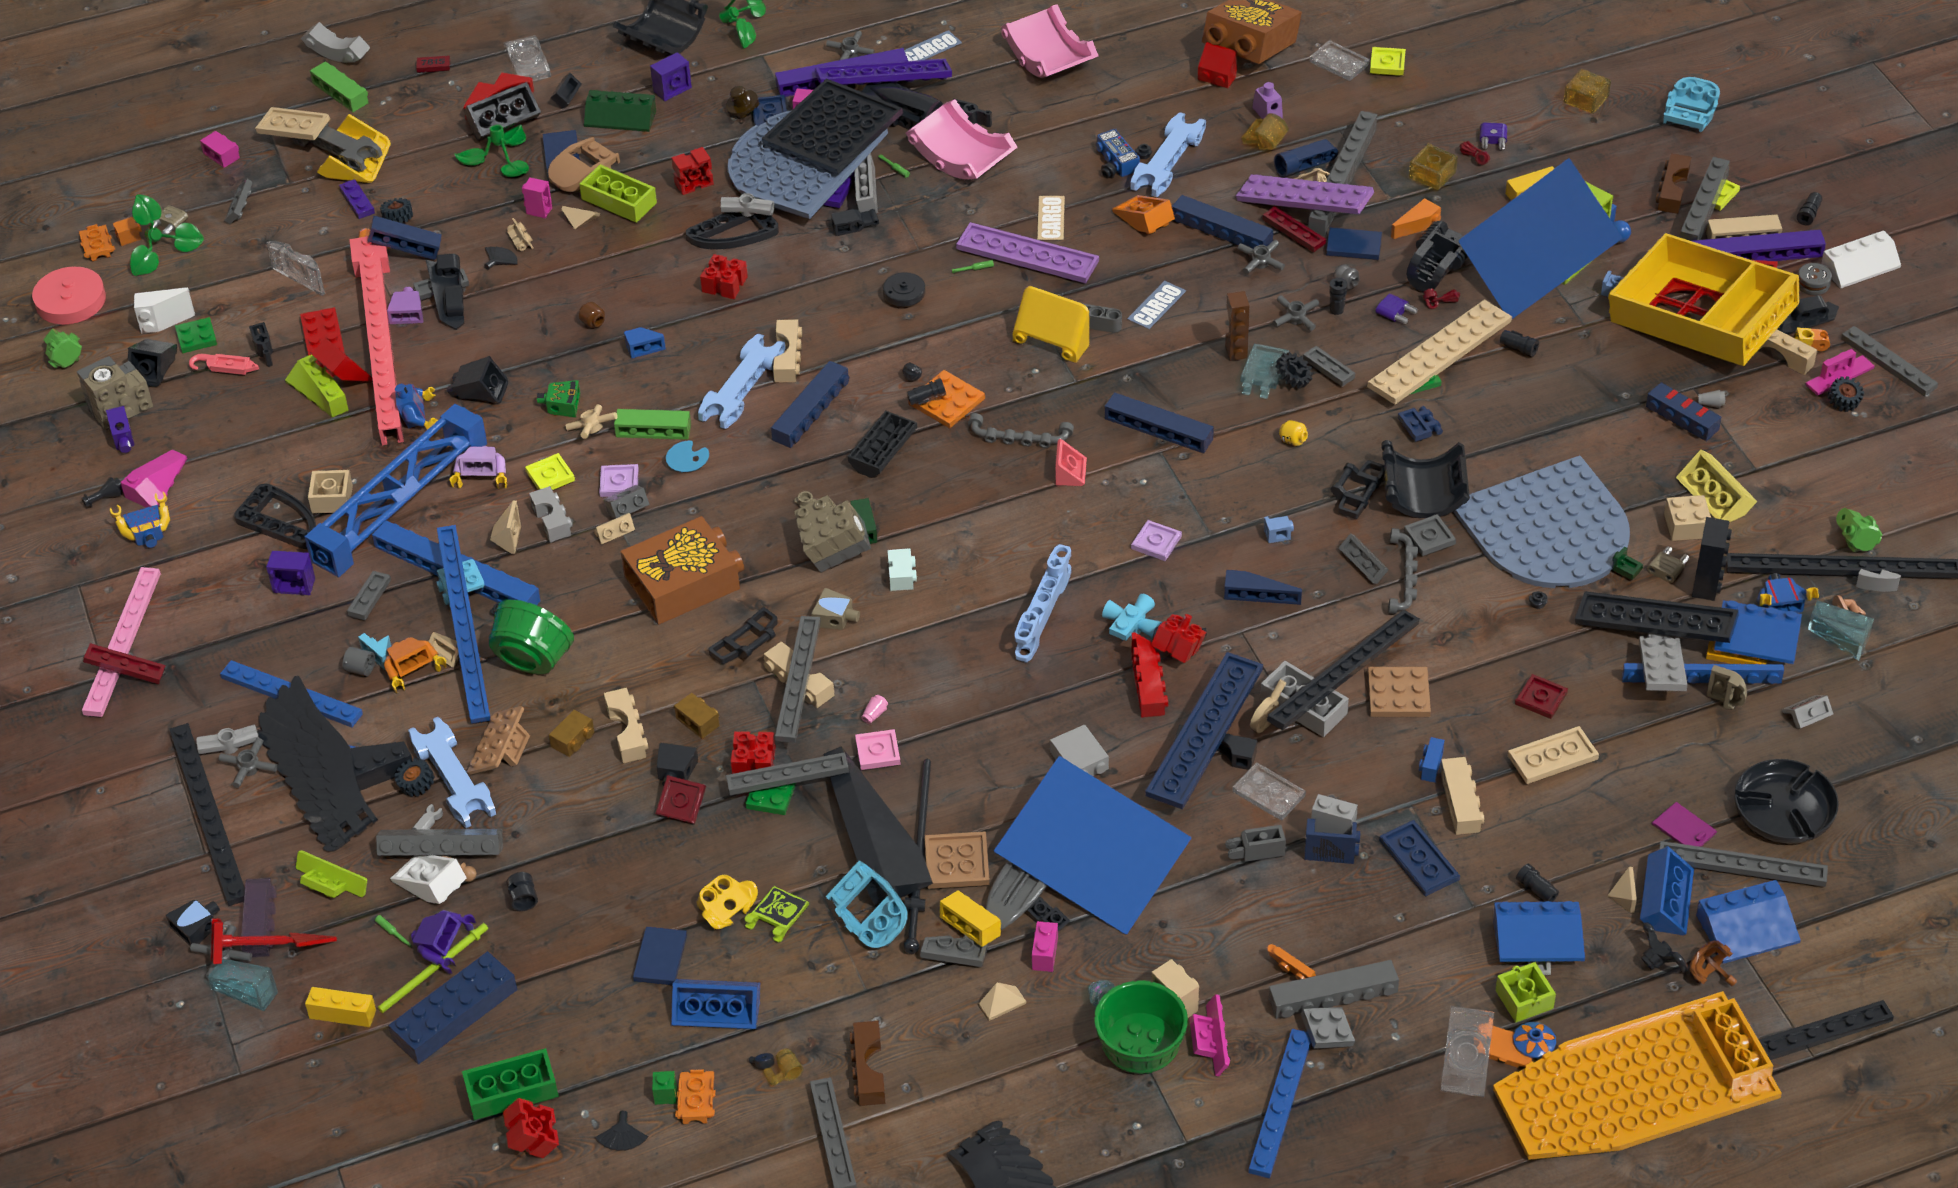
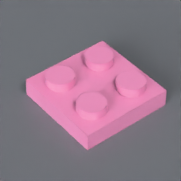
[855,729,900,770]

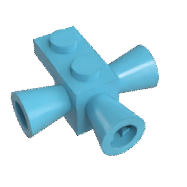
[1102,594,1162,641]

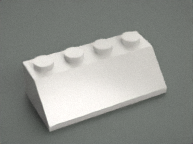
[1821,231,1901,289]

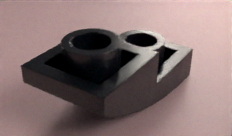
[1025,896,1070,932]

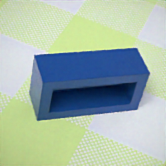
[1419,737,1445,783]

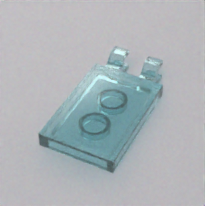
[1240,343,1289,399]

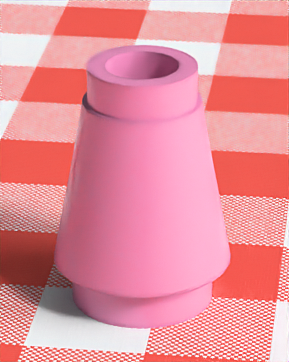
[861,695,888,724]

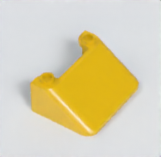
[317,114,391,183]
[1013,286,1089,363]

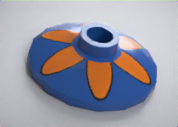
[1513,1022,1556,1058]

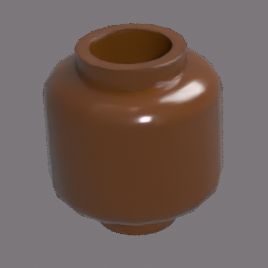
[579,302,605,328]

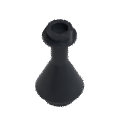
[81,477,123,508]

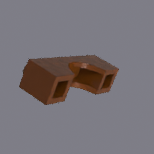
[1656,153,1692,214]
[1225,291,1250,361]
[850,1020,886,1106]

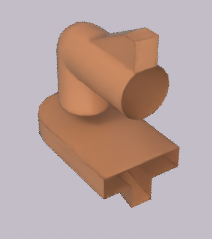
[1832,595,1866,621]

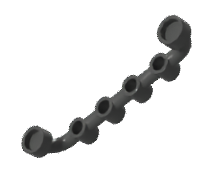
[968,413,1074,448]
[1388,528,1418,614]

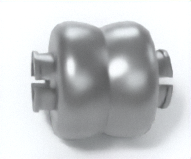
[1333,264,1360,289]

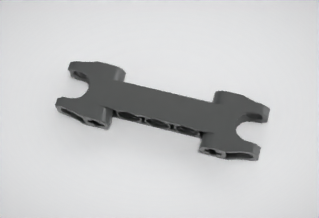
[289,123,383,172]

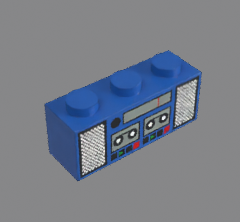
[1096,129,1140,177]

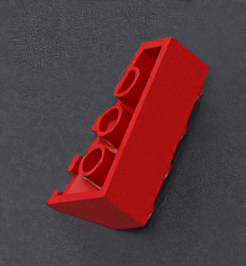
[1131,632,1168,718]

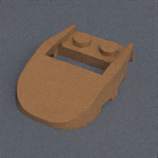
[548,137,620,192]

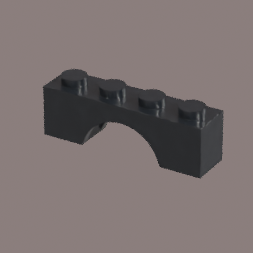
[1174,725,1257,771]

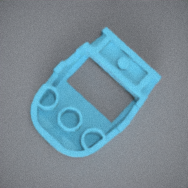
[1663,77,1720,132]
[826,861,907,948]

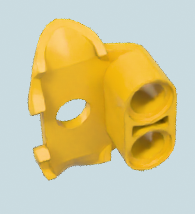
[697,875,758,929]

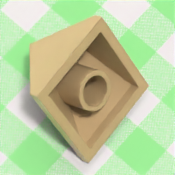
[490,501,521,554]

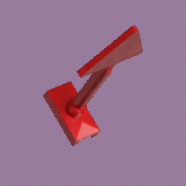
[210,918,337,964]

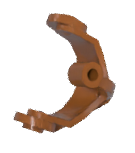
[1690,940,1737,986]

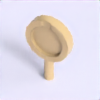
[1250,679,1286,733]

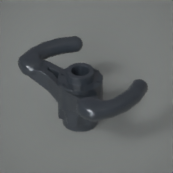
[1641,922,1689,973]

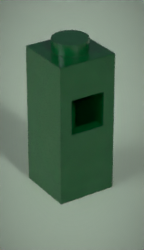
[850,498,877,544]

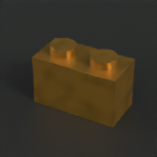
[674,693,720,739]
[549,710,594,757]

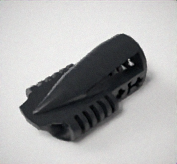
[861,82,943,130]
[1406,221,1468,292]

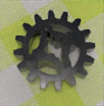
[1275,352,1313,389]

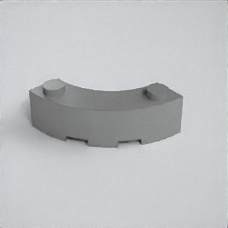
[301,22,370,63]

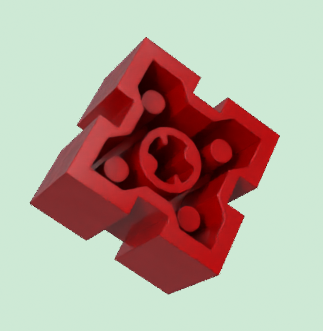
[671,147,714,195]
[700,254,748,299]
[1151,614,1206,663]
[731,731,776,774]
[503,1098,559,1158]

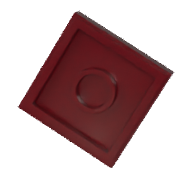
[1515,674,1568,719]
[655,775,706,825]

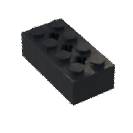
[463,82,541,141]
[1692,517,1732,601]

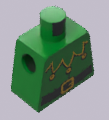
[537,380,581,418]

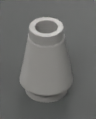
[1699,390,1725,408]

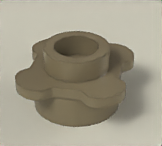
[795,491,816,508]

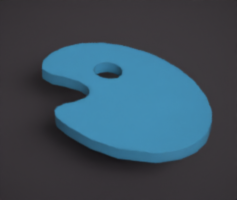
[666,441,709,472]

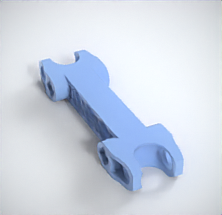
[1131,112,1206,197]
[698,334,785,429]
[1015,544,1071,662]
[408,717,496,828]

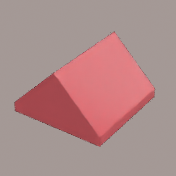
[1056,439,1087,486]

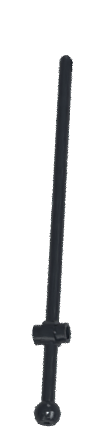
[903,758,931,954]

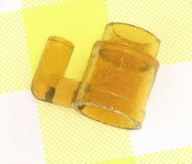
[764,1048,804,1086]

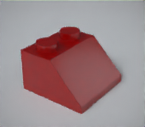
[1198,42,1237,89]

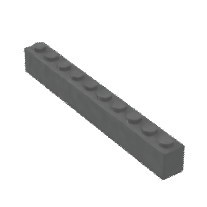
[1308,111,1377,236]

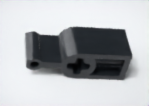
[953,99,992,127]
[831,209,879,236]
[249,322,273,367]

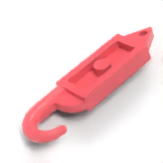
[189,354,259,375]

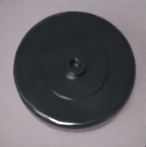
[883,272,925,306]

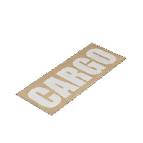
[1037,196,1065,240]

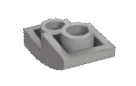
[1856,569,1901,592]

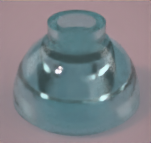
[1088,980,1115,1007]

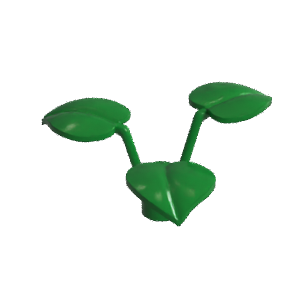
[719,0,766,49]
[454,125,529,177]
[130,194,204,276]

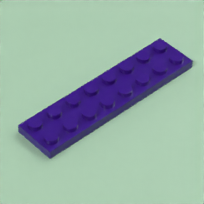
[815,59,952,86]

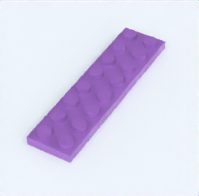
[1236,174,1374,214]
[956,222,1099,283]

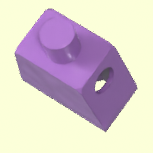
[1252,82,1283,126]
[387,287,423,324]

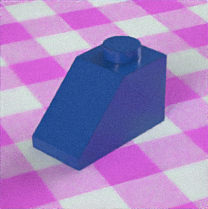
[624,327,666,358]

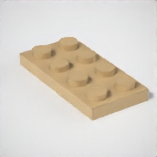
[255,107,330,140]
[1508,726,1599,784]

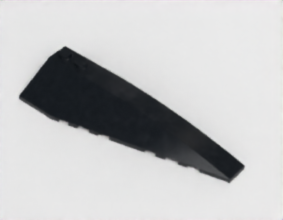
[823,746,933,908]

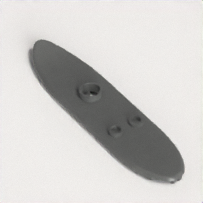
[986,861,1047,930]

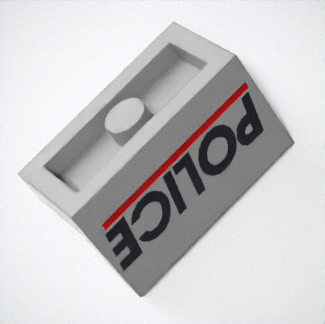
[1782,695,1833,728]

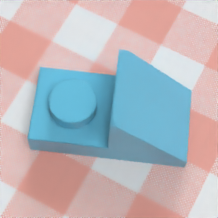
[358,633,391,670]

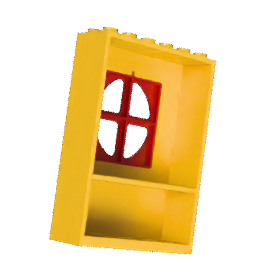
[1608,233,1799,366]

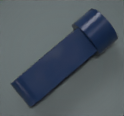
[1274,139,1338,177]

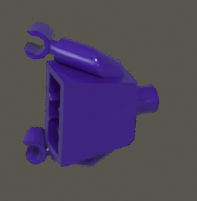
[411,910,476,974]

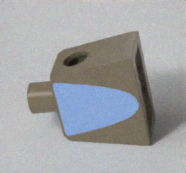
[812,588,860,630]

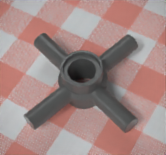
[826,31,874,60]
[1238,240,1285,274]
[1273,295,1319,331]
[219,738,277,788]
[190,925,252,980]

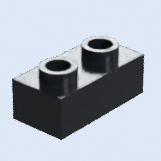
[550,73,582,109]

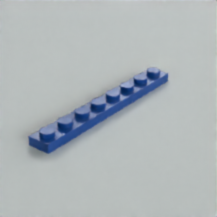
[220,660,363,728]
[1622,663,1784,684]
[1249,1029,1311,1178]

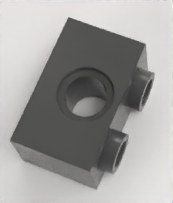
[603,485,650,519]

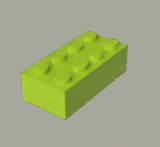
[579,164,657,223]

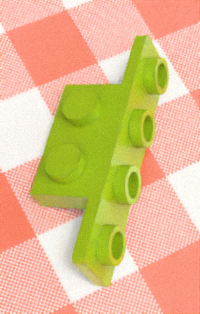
[296,850,367,898]

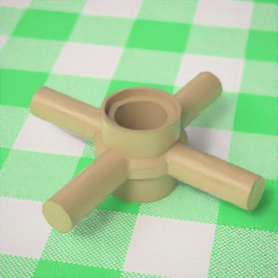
[565,404,617,439]

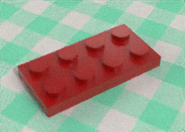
[300,307,345,356]

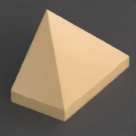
[562,206,600,229]
[429,632,459,667]
[1608,867,1636,913]
[979,982,1026,1021]

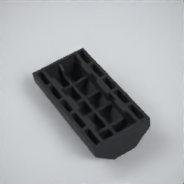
[848,410,917,478]

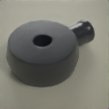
[749,1053,775,1069]

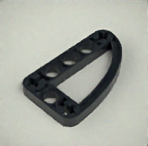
[686,212,779,250]
[234,483,316,549]

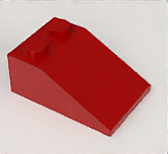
[312,338,373,382]

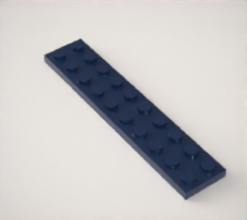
[1145,652,1263,810]

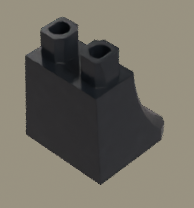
[128,339,177,387]
[447,356,508,404]

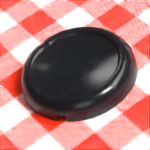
[1735,759,1839,844]

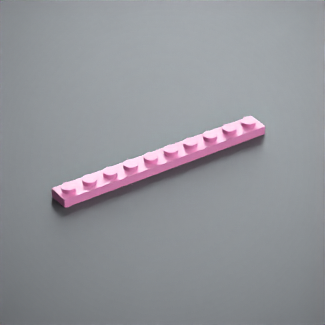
[82,567,161,717]

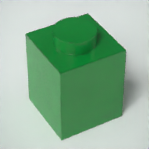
[652,1071,677,1105]

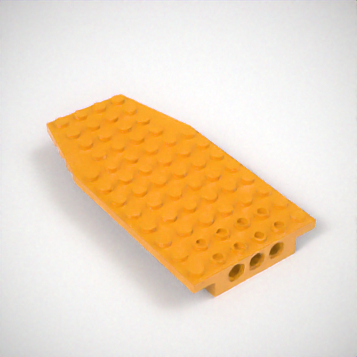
[1493,991,1782,1160]

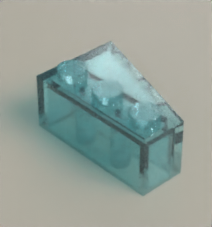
[1808,600,1874,661]
[208,959,278,1011]

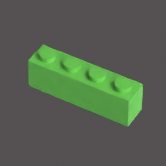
[310,61,368,112]
[614,409,691,440]

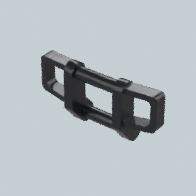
[1330,460,1385,519]
[708,607,778,664]

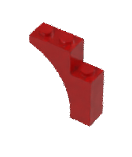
[463,72,534,120]

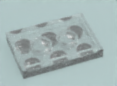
[1310,40,1370,81]
[1233,762,1306,821]

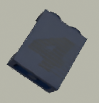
[1304,818,1360,864]

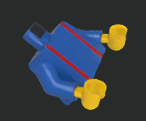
[395,384,438,430]
[1756,573,1819,613]

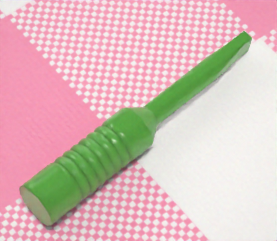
[878,154,910,178]
[952,260,994,273]
[375,915,412,948]

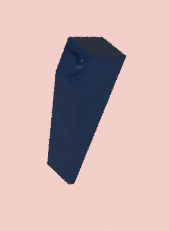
[1224,570,1302,605]

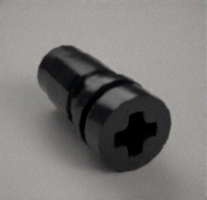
[1797,192,1823,226]
[1329,278,1348,315]
[1500,330,1539,357]
[906,378,946,405]
[1516,863,1559,902]

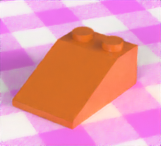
[1112,195,1175,234]

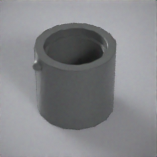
[343,647,375,676]

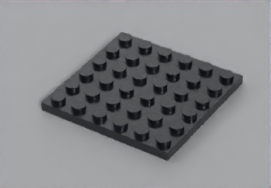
[761,78,903,174]

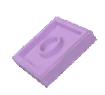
[600,464,639,497]
[1131,520,1182,561]

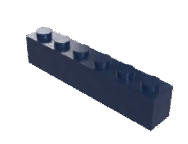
[1172,195,1273,249]
[771,361,850,448]
[1105,392,1214,454]

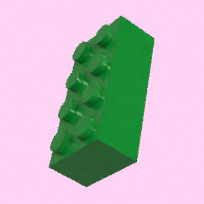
[462,1048,559,1120]

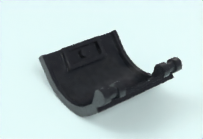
[613,0,708,54]
[1381,440,1470,518]

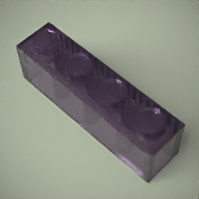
[241,878,277,958]

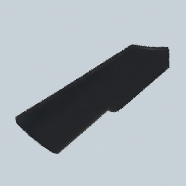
[426,254,465,330]
[1777,295,1839,334]

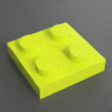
[1370,47,1406,75]
[525,453,575,490]

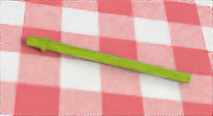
[378,923,488,1013]

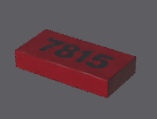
[416,56,450,73]

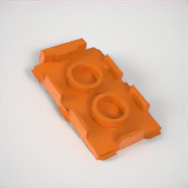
[79,224,115,262]
[1472,1023,1533,1068]
[675,1069,716,1124]

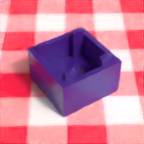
[650,52,692,101]
[266,551,316,595]

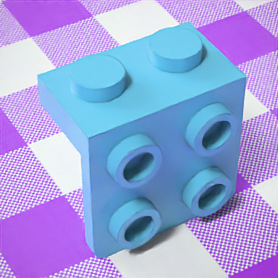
[436,559,485,608]

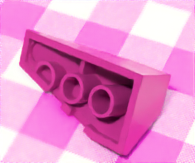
[121,450,187,508]

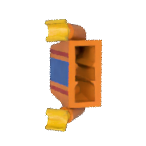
[384,637,446,693]

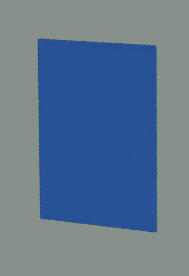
[1459,158,1622,319]
[994,756,1191,935]

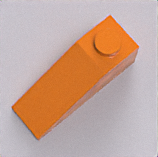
[1391,198,1441,239]

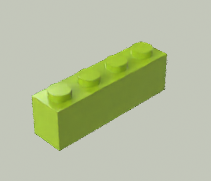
[285,355,349,417]

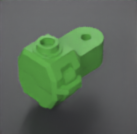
[43,328,82,368]
[1836,508,1883,552]

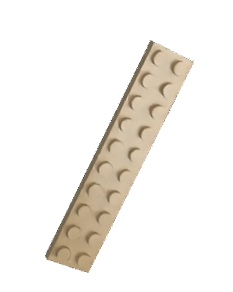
[1367,300,1512,404]

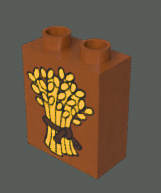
[1202,0,1302,64]
[620,516,744,625]

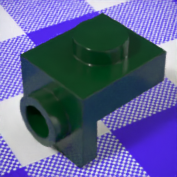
[1612,547,1643,580]

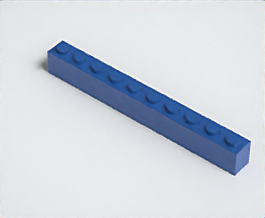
[372,521,541,605]

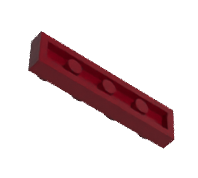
[1262,206,1326,252]
[83,643,166,684]

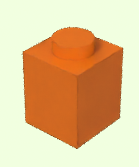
[113,217,142,246]

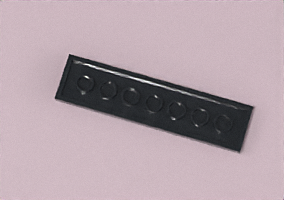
[1575,591,1739,643]

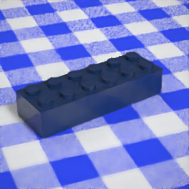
[388,951,517,1065]

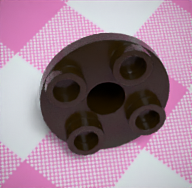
[726,86,760,118]

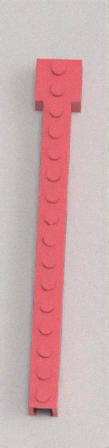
[350,236,404,445]

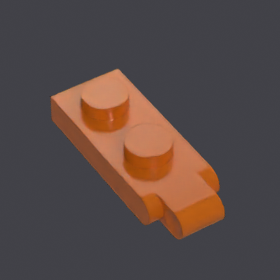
[1267,944,1316,980]

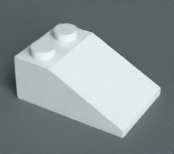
[134,287,195,334]
[390,855,466,904]

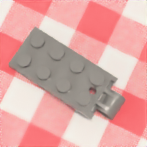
[1639,633,1687,691]

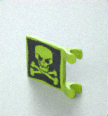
[745,886,809,942]

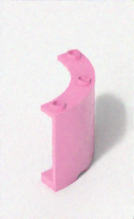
[1001,4,1098,77]
[906,99,1017,179]

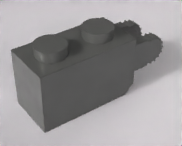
[1225,825,1286,862]

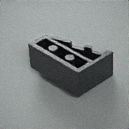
[351,741,413,791]

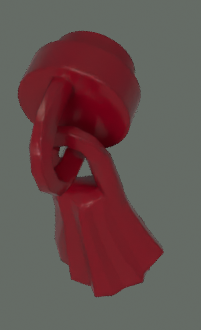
[1459,141,1490,165]
[1423,289,1460,309]

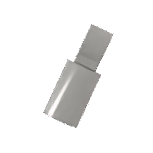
[412,804,443,829]

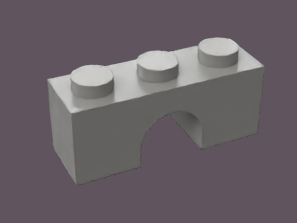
[529,486,573,542]

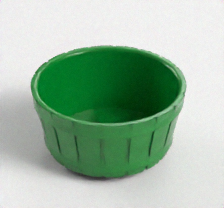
[489,600,574,675]
[1094,980,1188,1074]

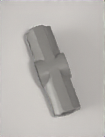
[721,193,774,217]
[197,724,259,754]

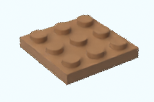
[1368,667,1431,717]
[925,831,990,889]

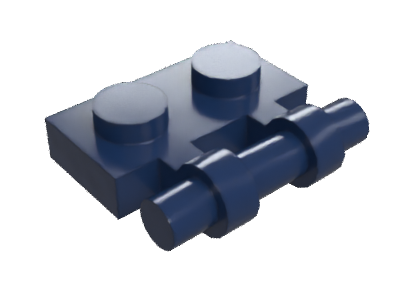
[1398,406,1443,442]

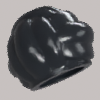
[902,362,922,381]

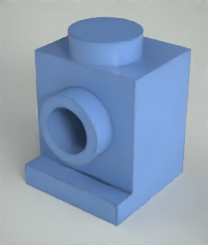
[1601,271,1624,297]
[1264,516,1294,543]

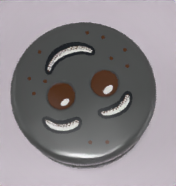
[1798,263,1832,295]

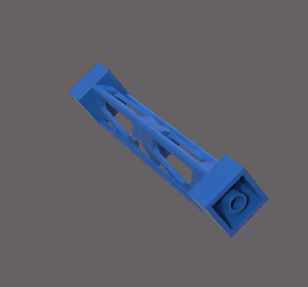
[304,404,487,578]

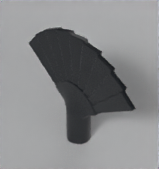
[484,246,518,270]
[595,1110,648,1151]

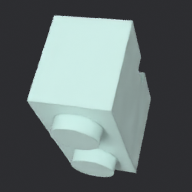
[888,549,917,591]

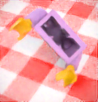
[450,446,507,489]

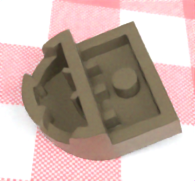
[1707,665,1747,709]

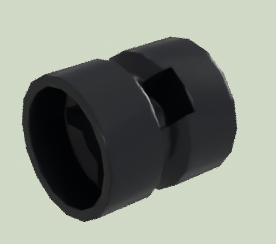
[506,872,538,911]

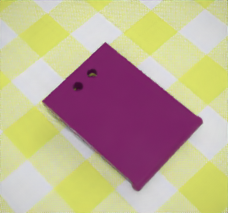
[1652,802,1717,847]

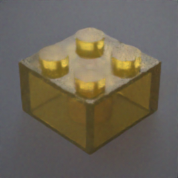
[1564,69,1611,114]
[1409,143,1458,190]

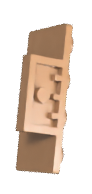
[467,706,530,775]

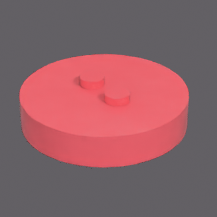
[32,267,106,325]

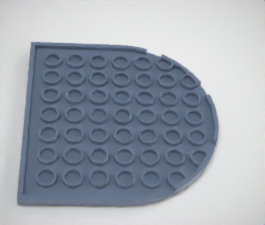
[728,110,888,219]
[1453,455,1630,588]

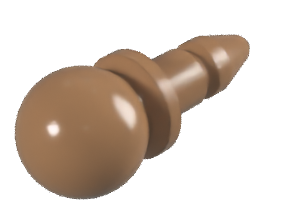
[442,856,476,882]

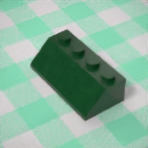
[584,90,657,132]

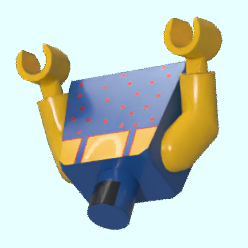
[110,492,170,548]

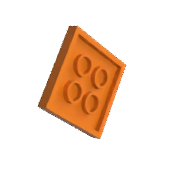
[908,370,985,428]

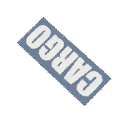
[904,30,962,61]
[1127,281,1186,329]

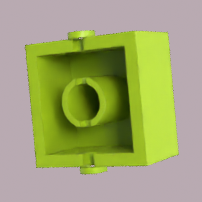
[1495,962,1556,1023]

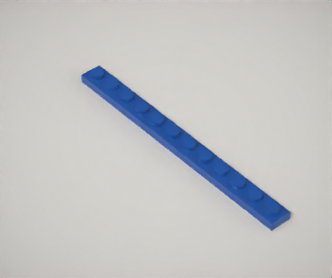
[437,525,490,724]

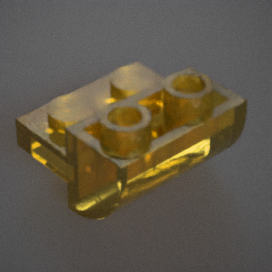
[1242,113,1289,150]

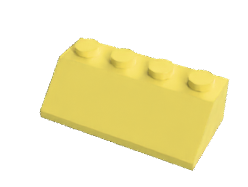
[1676,450,1757,522]

